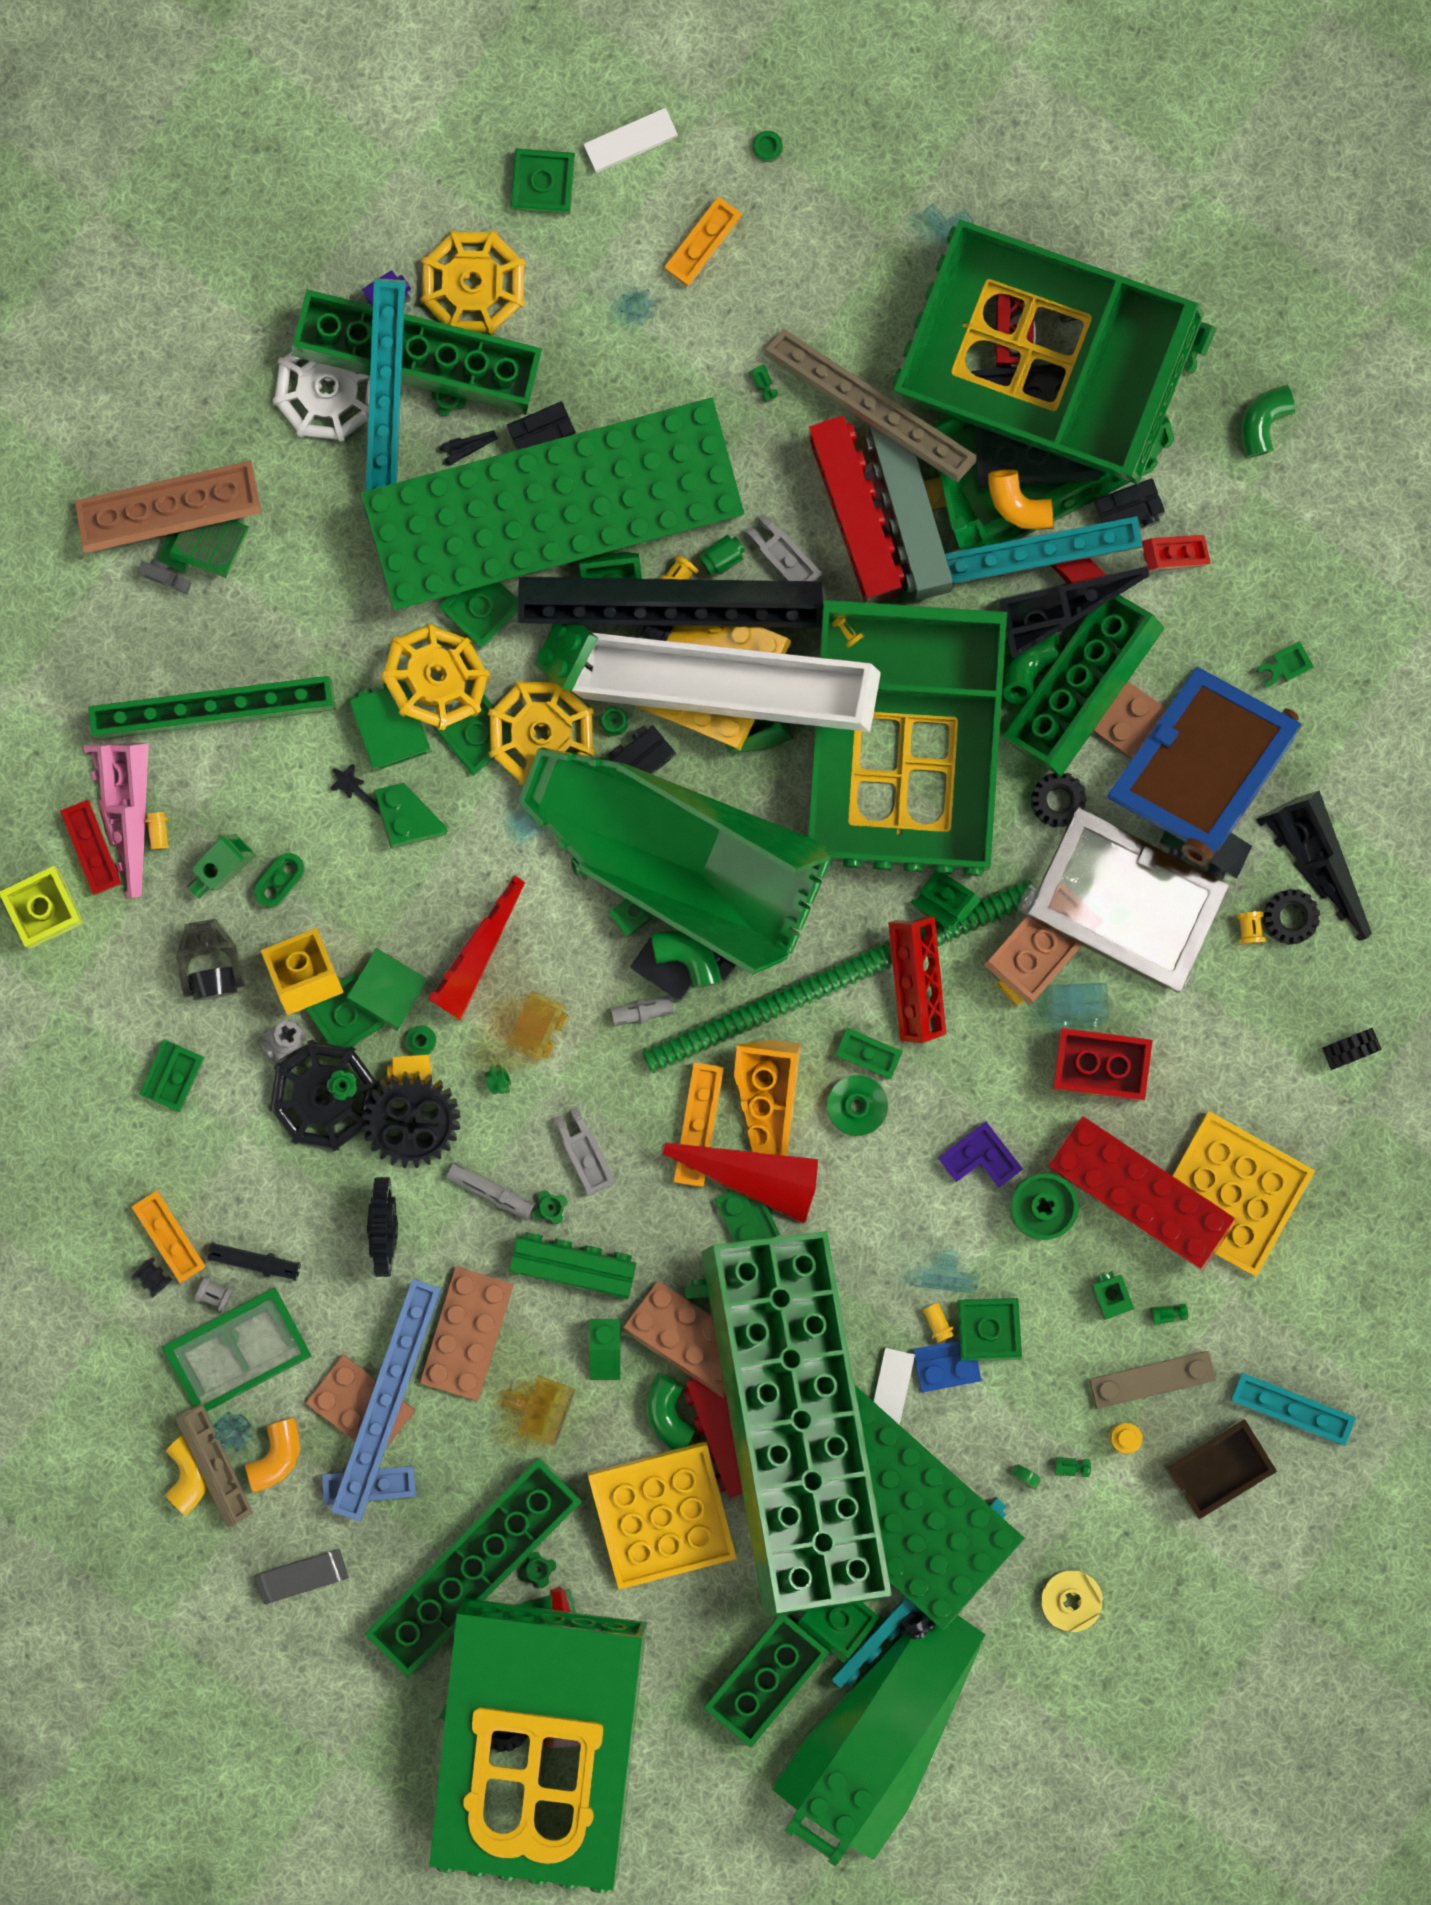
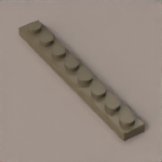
[765,329,976,482]

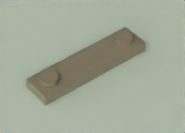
[1090,1351,1216,1409]
[176,1403,253,1527]

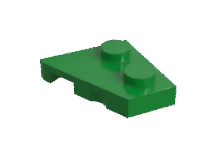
[374,782,448,849]

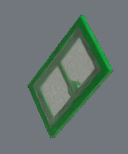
[162,1287,312,1412]

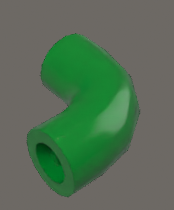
[1240,385,1295,459]
[1003,633,1064,704]
[651,931,722,989]
[645,1372,697,1450]

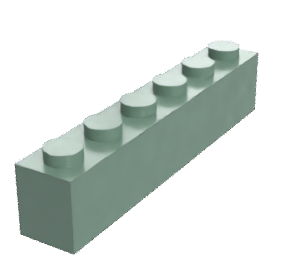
[864,425,953,601]

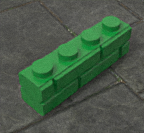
[509,1232,637,1299]

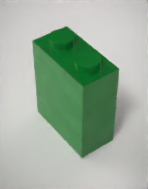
[349,680,432,771]

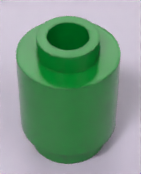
[699,535,745,577]

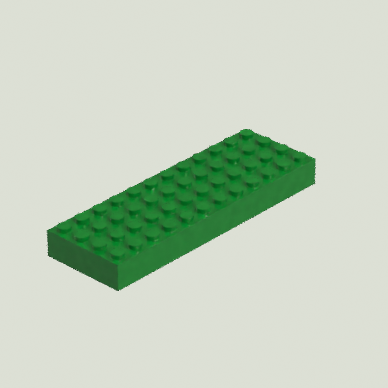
[360,397,745,611]
[702,1231,892,1617]

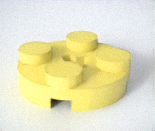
[1041,1570,1103,1632]

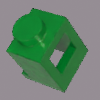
[608,899,655,938]
[1091,1271,1134,1320]

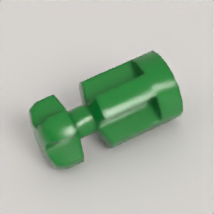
[749,365,778,402]
[1151,1304,1188,1325]
[1055,1457,1091,1477]

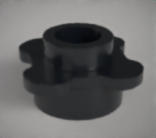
[900,1611,935,1639]

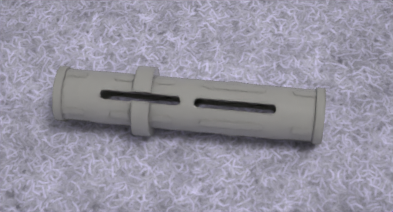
[446,1162,536,1221]

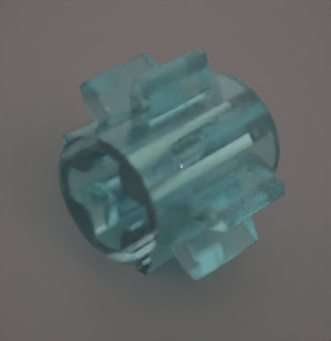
[619,287,657,326]
[213,1411,252,1452]

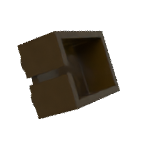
[1163,1418,1277,1520]

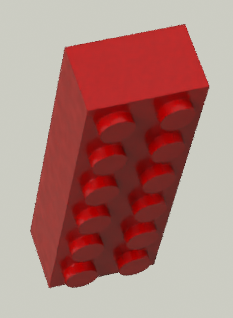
[808,415,905,603]
[1048,1116,1237,1272]

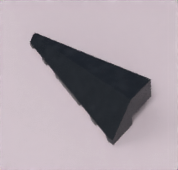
[1000,566,1150,658]
[1256,790,1372,941]

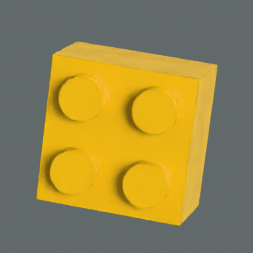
[260,927,344,1016]

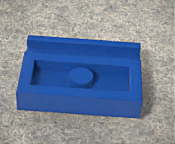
[913,1340,982,1393]

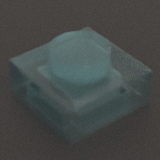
[506,808,548,846]

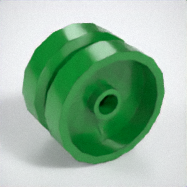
[1009,1173,1079,1240]

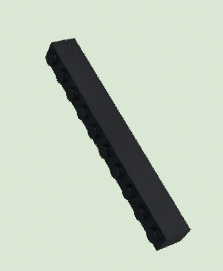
[518,577,823,628]

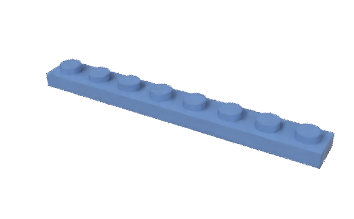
[331,1279,442,1521]

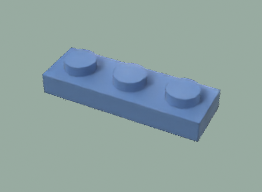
[322,1466,417,1505]

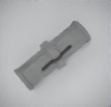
[611,995,674,1026]

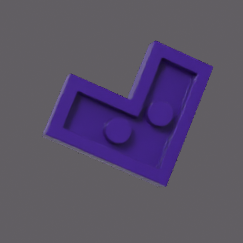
[938,1121,1023,1188]

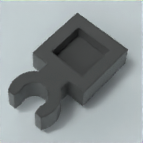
[137,559,192,595]

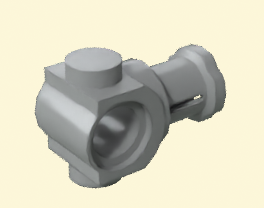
[260,1019,306,1063]

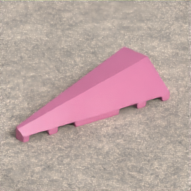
[83,742,149,898]

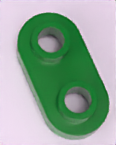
[255,853,305,908]

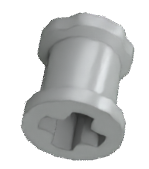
[195,1276,234,1313]

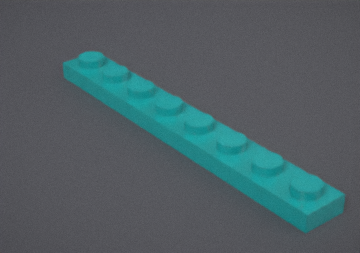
[365,278,406,518]
[900,516,1143,593]
[831,1497,1007,1688]

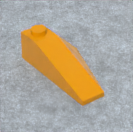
[734,1039,801,1156]

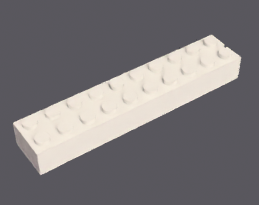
[572,633,881,732]

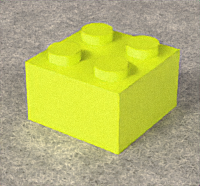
[0,866,85,949]

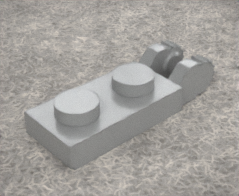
[745,514,822,581]
[554,1108,616,1196]

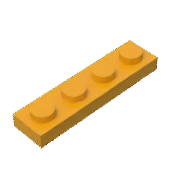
[674,1062,724,1187]

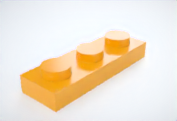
[664,196,742,287]
[131,1190,207,1284]

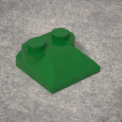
[579,552,642,579]

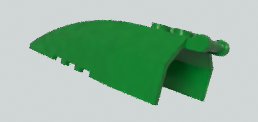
[771,1614,986,1866]

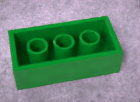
[704,1614,830,1748]

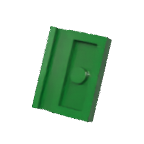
[910,873,981,933]
[139,1039,205,1113]
[714,1190,781,1242]

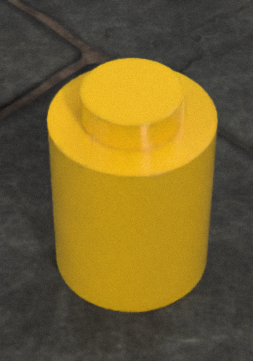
[1109,1422,1143,1454]

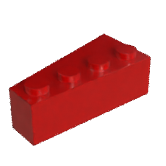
[683,1378,743,1499]

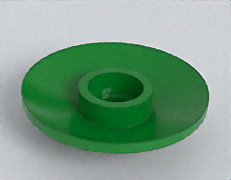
[827,1075,888,1136]

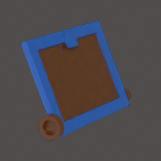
[1107,666,1302,866]

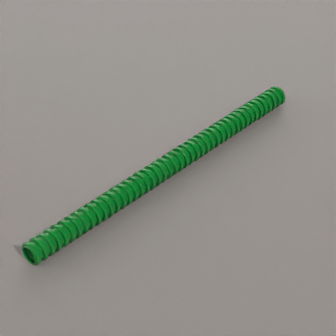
[642,878,1037,1073]

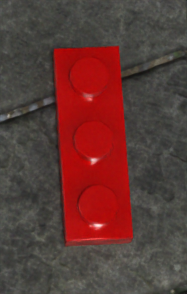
[1141,535,1211,571]
[60,800,123,896]

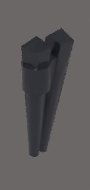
[439,430,498,465]

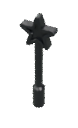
[331,764,412,845]

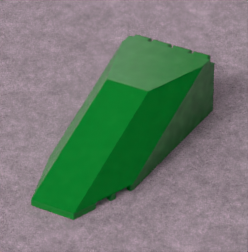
[518,747,832,975]

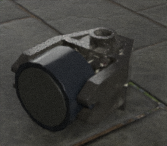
[176,918,245,1001]

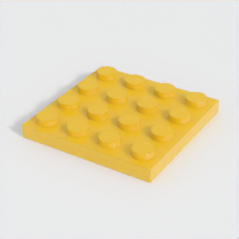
[634,626,791,751]
[1172,1111,1315,1277]
[588,1442,737,1590]

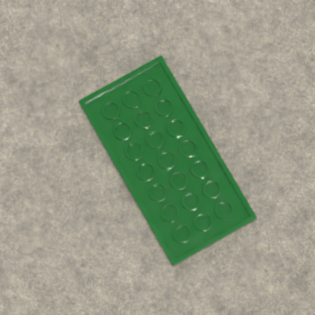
[854,1384,1026,1631]

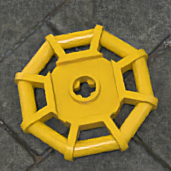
[419,229,527,335]
[380,623,491,730]
[487,680,595,786]

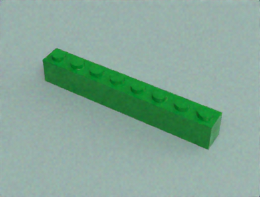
[88,676,336,740]

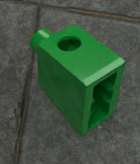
[187,834,257,898]

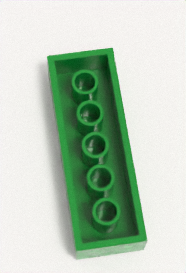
[1003,595,1165,777]

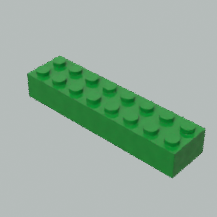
[292,289,542,415]
[364,1457,583,1678]

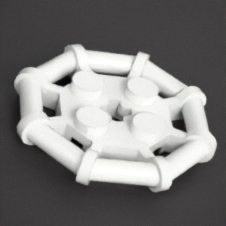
[272,351,370,442]

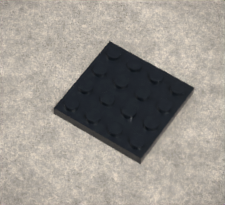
[971,364,1100,489]

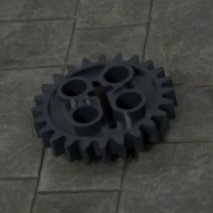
[362,1071,461,1168]
[367,1177,399,1277]

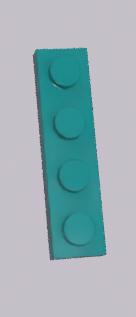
[1230,1372,1356,1446]

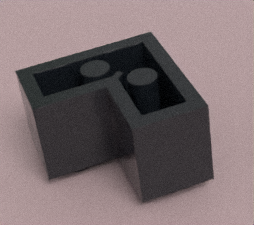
[1159,831,1252,879]

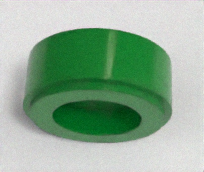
[753,131,783,162]
[1010,1464,1041,1490]

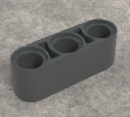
[255,1549,349,1605]

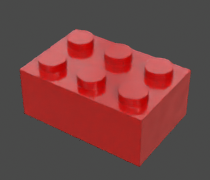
[1052,1028,1153,1101]

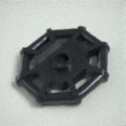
[268,1039,380,1151]

